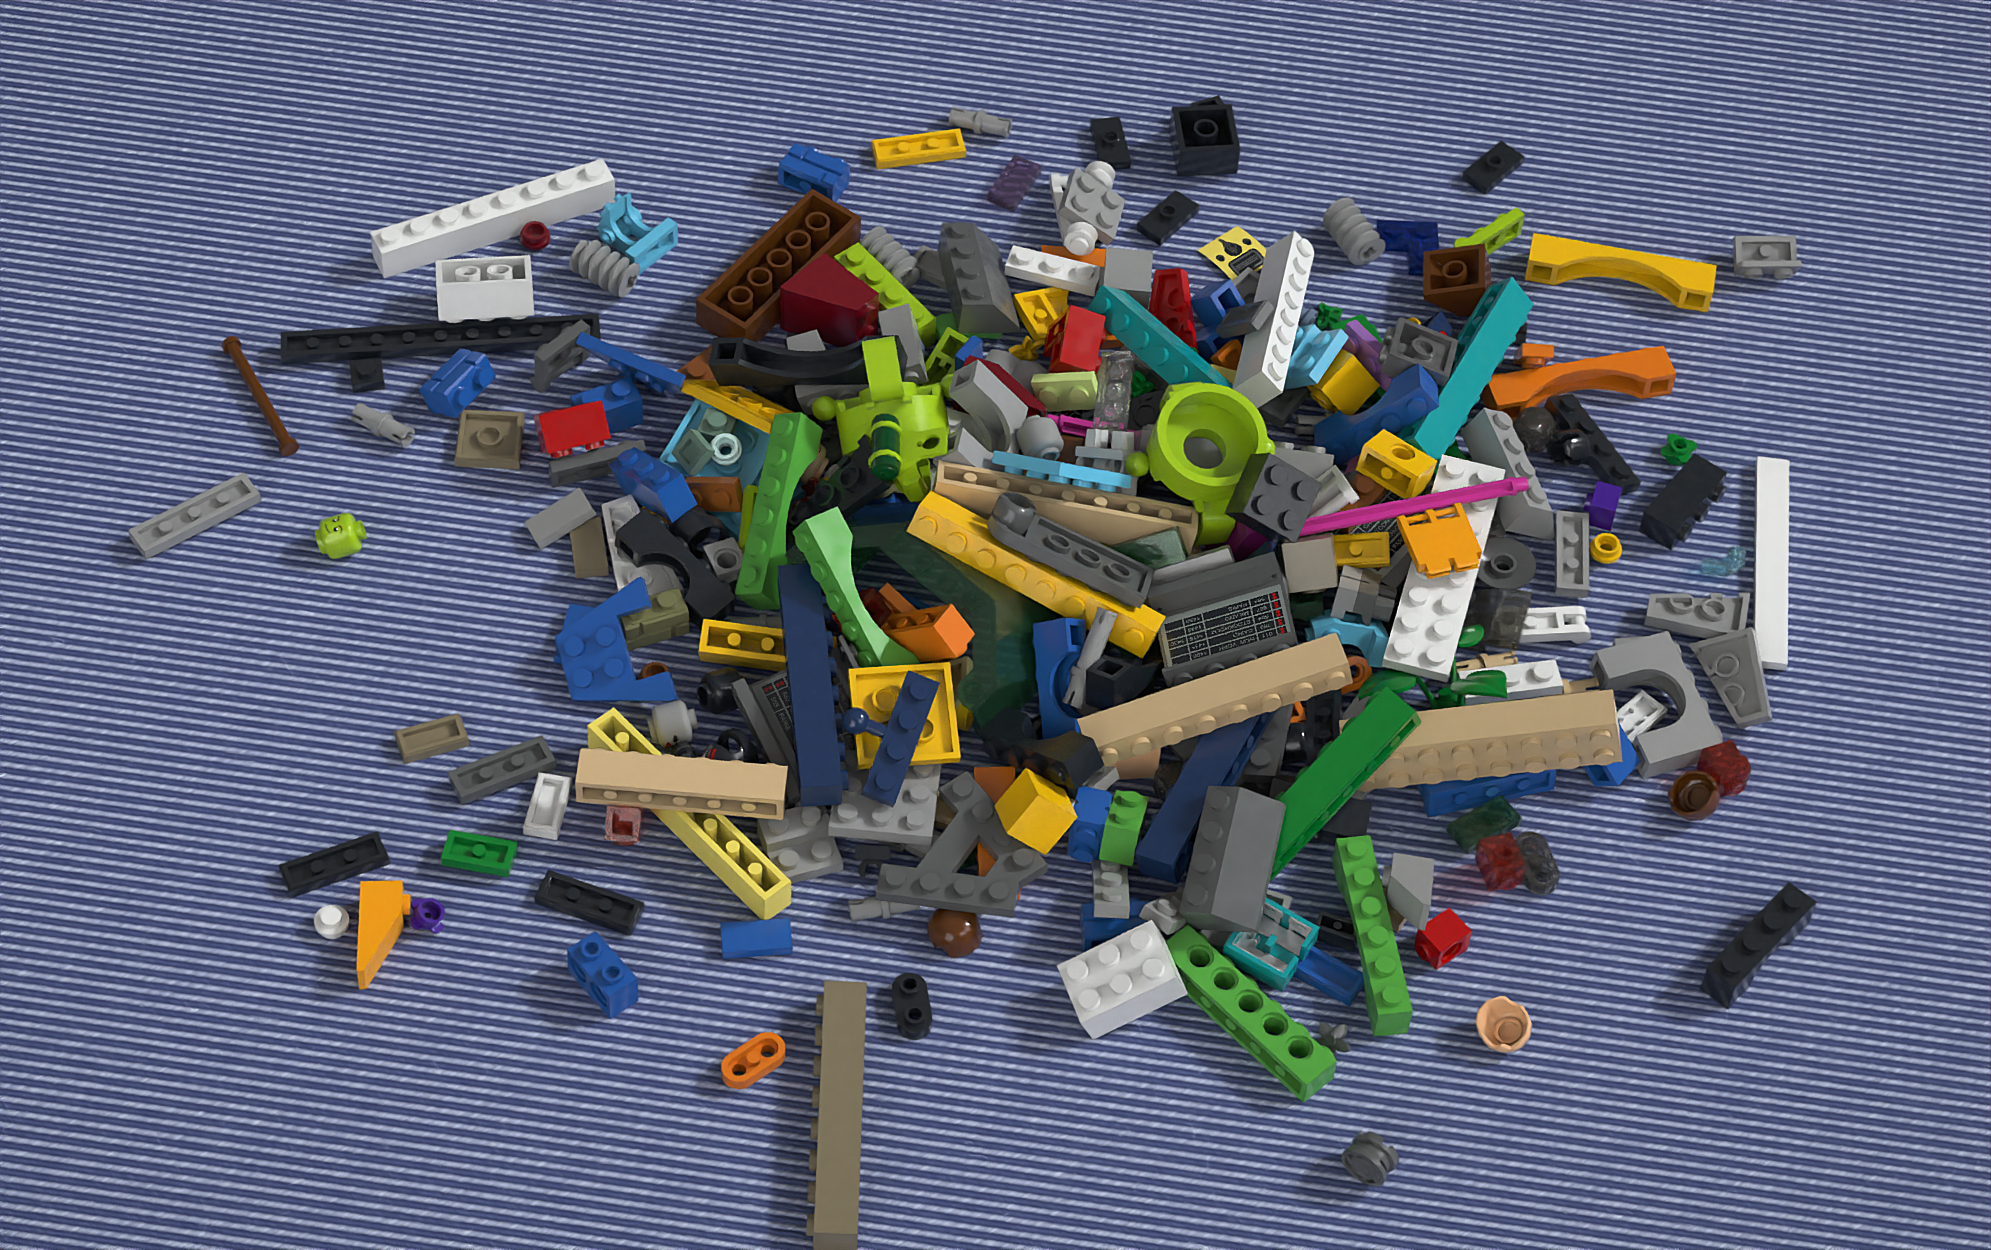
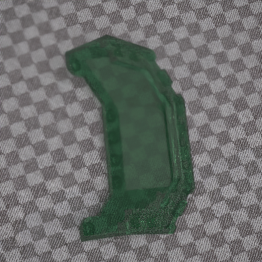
[785,511,1055,737]

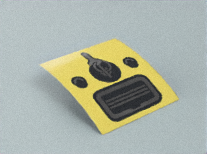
[1197,226,1266,281]

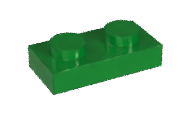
[441,830,518,878]

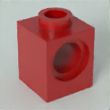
[1414,907,1472,970]

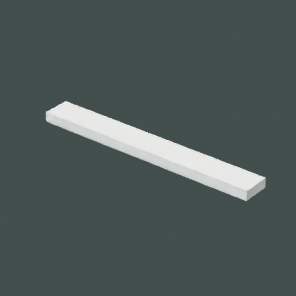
[1753,456,1789,671]

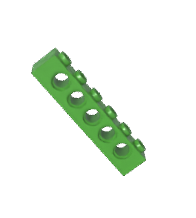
[1166,924,1337,1103]

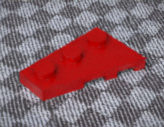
[1148,268,1198,352]

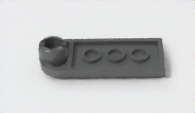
[987,492,1155,609]

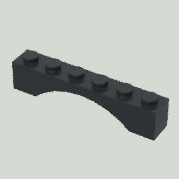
[708,335,908,386]
[1085,633,1165,711]

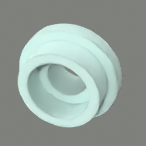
[710,433,742,466]

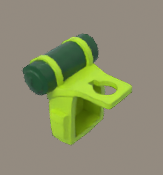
[868,414,948,502]

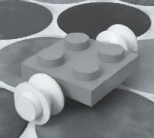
[1058,161,1125,256]

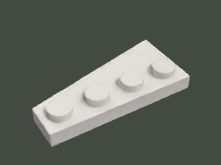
[601,494,684,597]

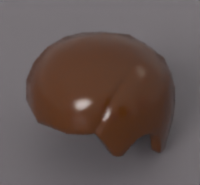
[1668,771,1720,821]
[927,908,983,958]

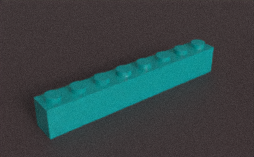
[1397,277,1534,468]

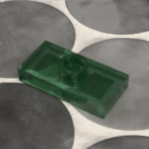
[1446,794,1522,854]

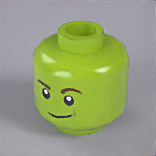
[315,513,367,559]

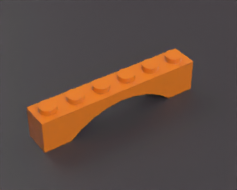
[1481,346,1676,422]

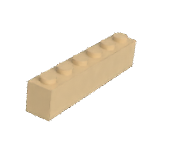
[575,748,788,820]

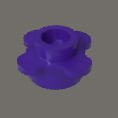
[410,898,445,934]

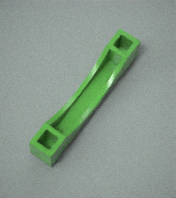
[735,412,823,610]
[792,507,920,668]
[1332,835,1413,1037]

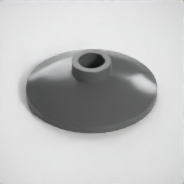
[1476,537,1536,591]

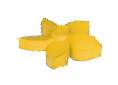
[1008,335,1045,362]

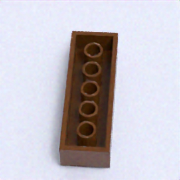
[696,189,861,342]

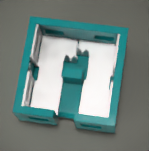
[1223,897,1320,992]

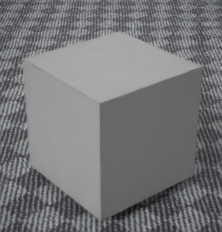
[1098,247,1153,310]

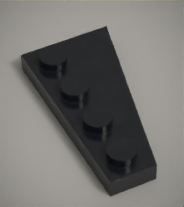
[786,434,890,560]

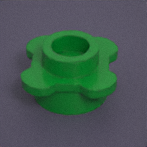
[1661,433,1697,466]

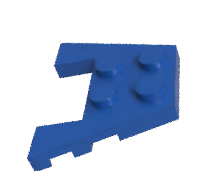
[555,577,678,703]

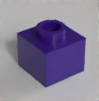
[1583,481,1622,531]

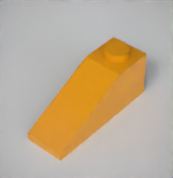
[357,880,411,990]

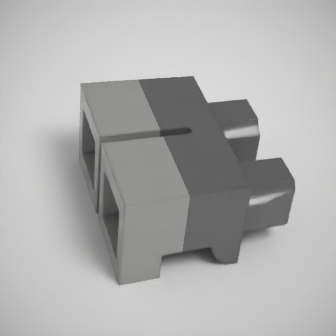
[1330,565,1397,626]

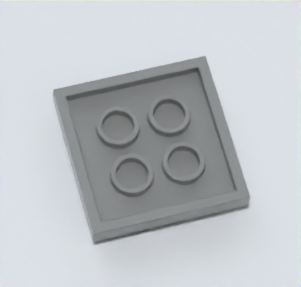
[828,750,941,846]

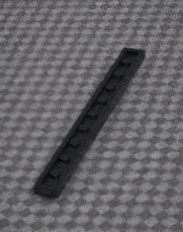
[280,314,601,364]

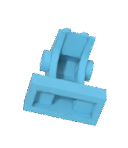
[596,192,678,276]
[1304,609,1389,668]

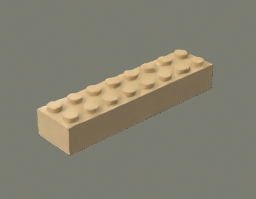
[1339,689,1623,792]

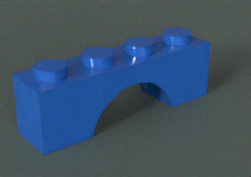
[1314,363,1439,467]
[1032,618,1087,740]

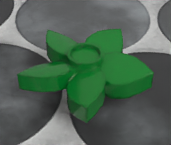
[1316,302,1343,330]
[1129,371,1154,398]

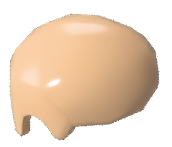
[1475,996,1532,1053]

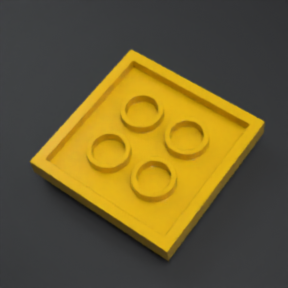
[848,662,961,769]

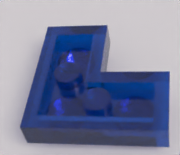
[1375,220,1439,276]

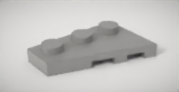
[1644,593,1750,639]
[1689,627,1773,729]

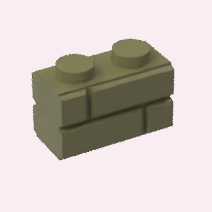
[620,587,690,651]

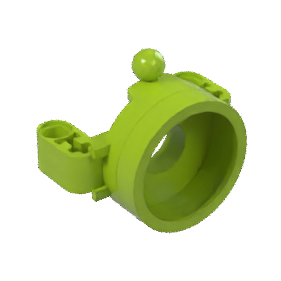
[812,336,953,456]
[1125,381,1276,546]

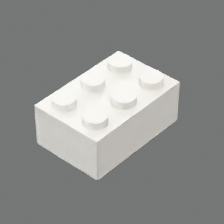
[435,255,534,323]
[1057,920,1188,1040]

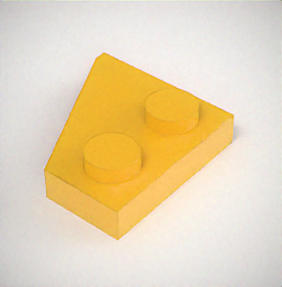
[1012,287,1069,346]

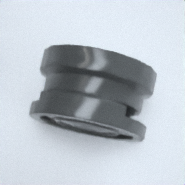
[1341,1131,1399,1187]

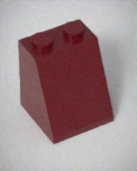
[780,253,879,347]

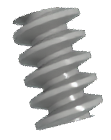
[1323,197,1385,265]
[860,226,920,290]
[569,240,640,298]

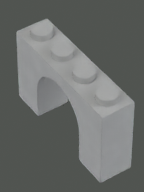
[786,304,928,416]
[933,360,1028,473]
[1589,631,1723,779]

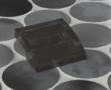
[1459,589,1532,652]

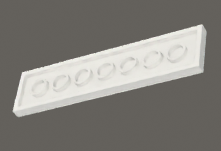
[1382,454,1506,682]

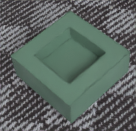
[697,408,738,448]
[671,429,715,476]

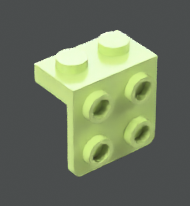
[1031,363,1113,412]

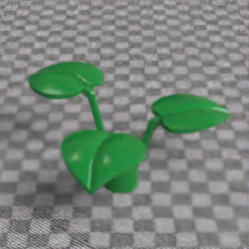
[1358,625,1508,710]

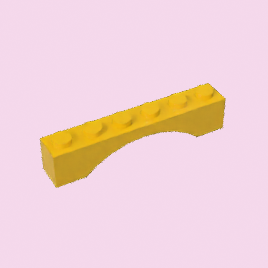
[1524,233,1717,313]

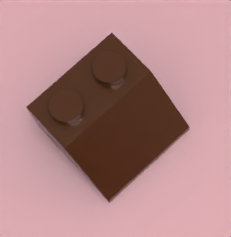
[1423,243,1491,317]

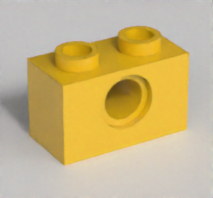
[1355,429,1437,499]

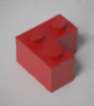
[1043,305,1107,375]
[533,400,611,458]

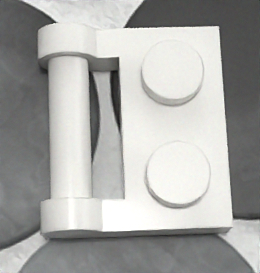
[1307,465,1360,518]

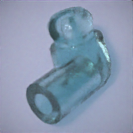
[1700,546,1746,577]

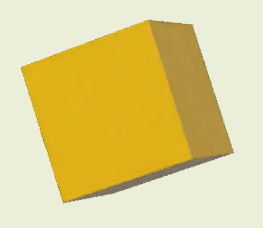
[1306,349,1380,416]
[994,768,1078,855]

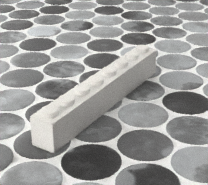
[370,158,616,279]
[1232,231,1314,408]

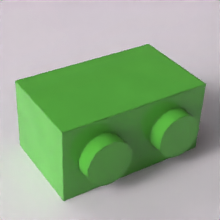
[1099,790,1150,867]

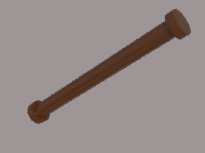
[221,336,299,456]

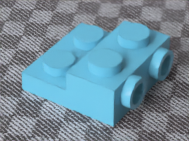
[1283,324,1349,390]

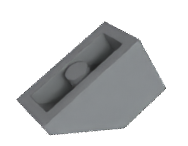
[1381,852,1434,931]

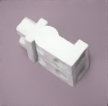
[1075,429,1142,497]

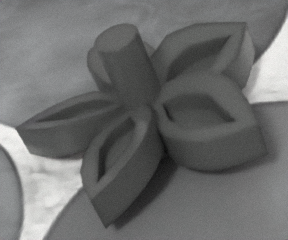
[1315,1022,1351,1057]

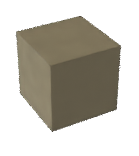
[1282,531,1339,594]

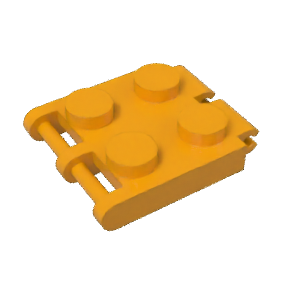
[1396,502,1482,579]

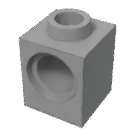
[703,537,743,591]

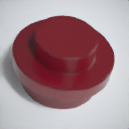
[519,221,551,250]

